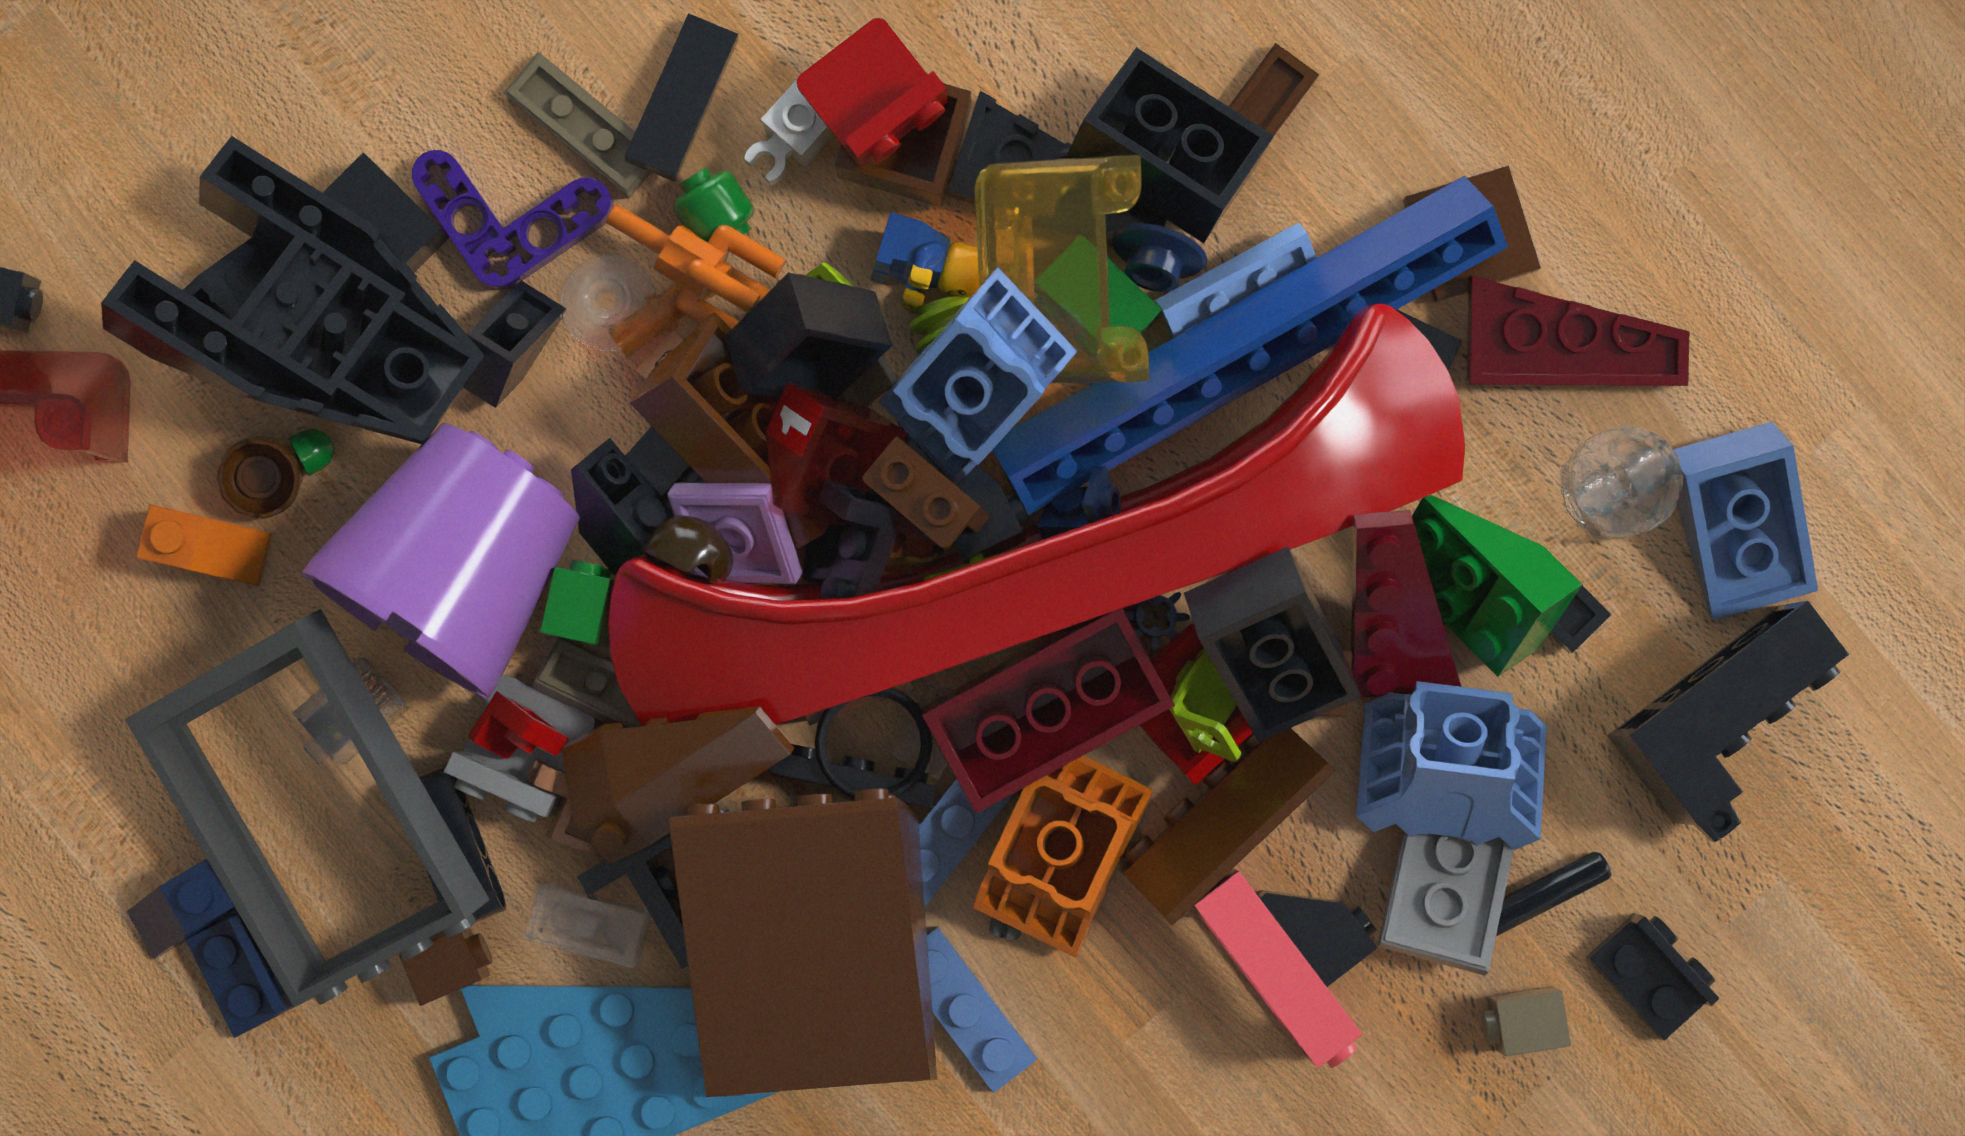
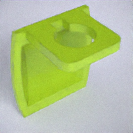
[1170,648,1241,762]

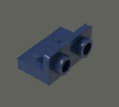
[186,911,297,1038]

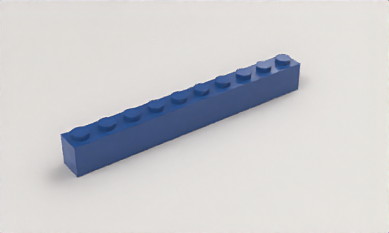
[992,176,1508,515]

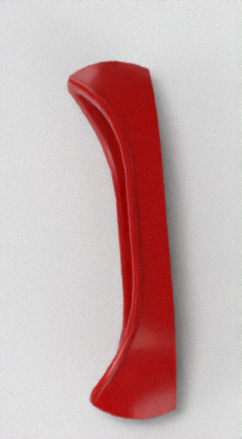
[608,304,1465,726]

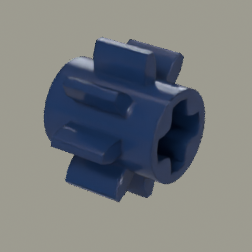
[1124,592,1190,651]

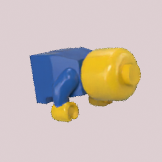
[870,211,995,310]

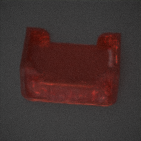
[0,350,131,462]

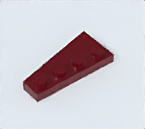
[1467,275,1690,386]
[1351,510,1461,698]

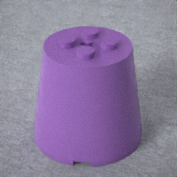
[302,423,580,699]

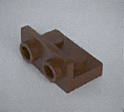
[862,436,991,549]

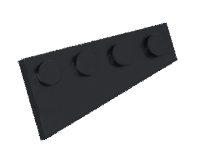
[948,90,1166,246]

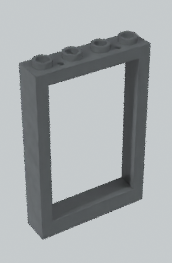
[125,609,490,1007]

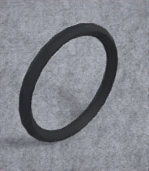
[815,688,932,799]

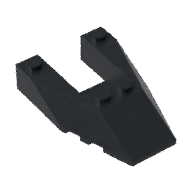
[101,136,485,445]

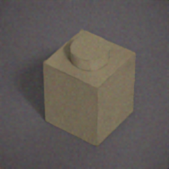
[1482,986,1571,1056]

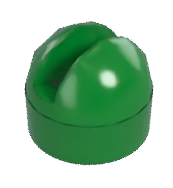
[288,429,334,476]

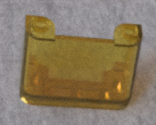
[975,155,1150,384]

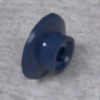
[1112,223,1207,292]

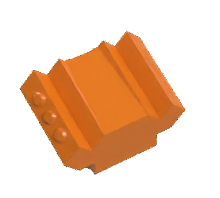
[973,755,1154,958]

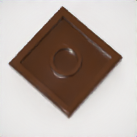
[1403,165,1541,302]

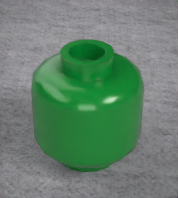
[673,167,754,242]

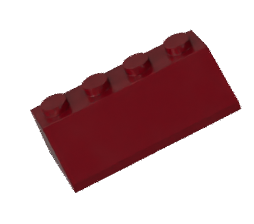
[922,609,1175,813]

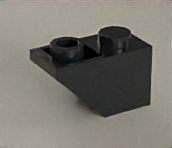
[571,438,673,575]

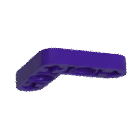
[412,150,614,290]

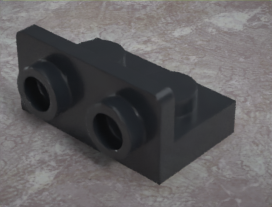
[1586,913,1720,1041]

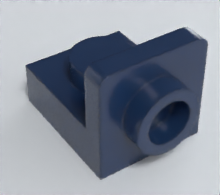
[1038,466,1121,540]

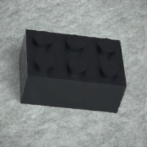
[1067,47,1274,244]
[1184,546,1361,742]

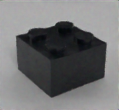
[725,272,893,407]

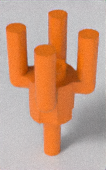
[606,204,786,329]

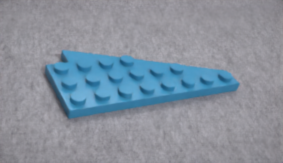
[429,984,777,1136]

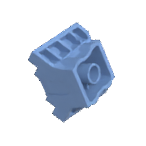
[879,267,1077,485]
[1356,681,1547,850]

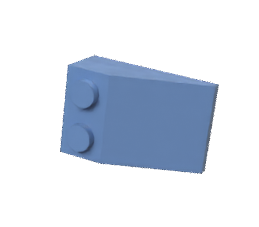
[1666,422,1818,620]

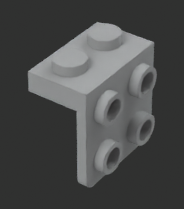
[444,675,596,822]

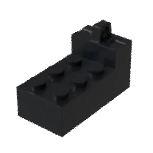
[1607,601,1850,842]

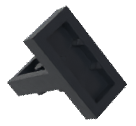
[818,480,932,599]
[577,833,688,969]

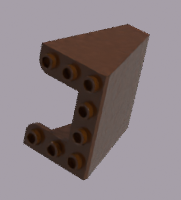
[669,789,937,1097]

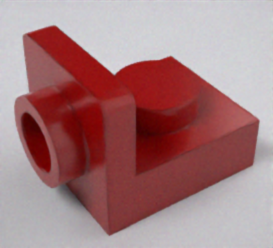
[468,691,569,759]

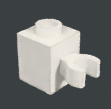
[744,80,834,185]

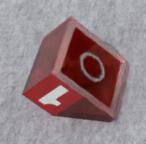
[765,382,907,527]

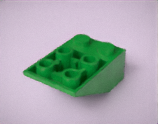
[1412,495,1583,677]

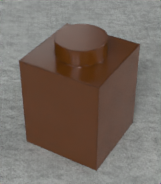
[399,927,492,1006]

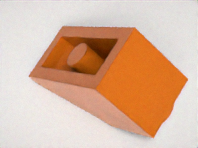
[136,504,272,586]

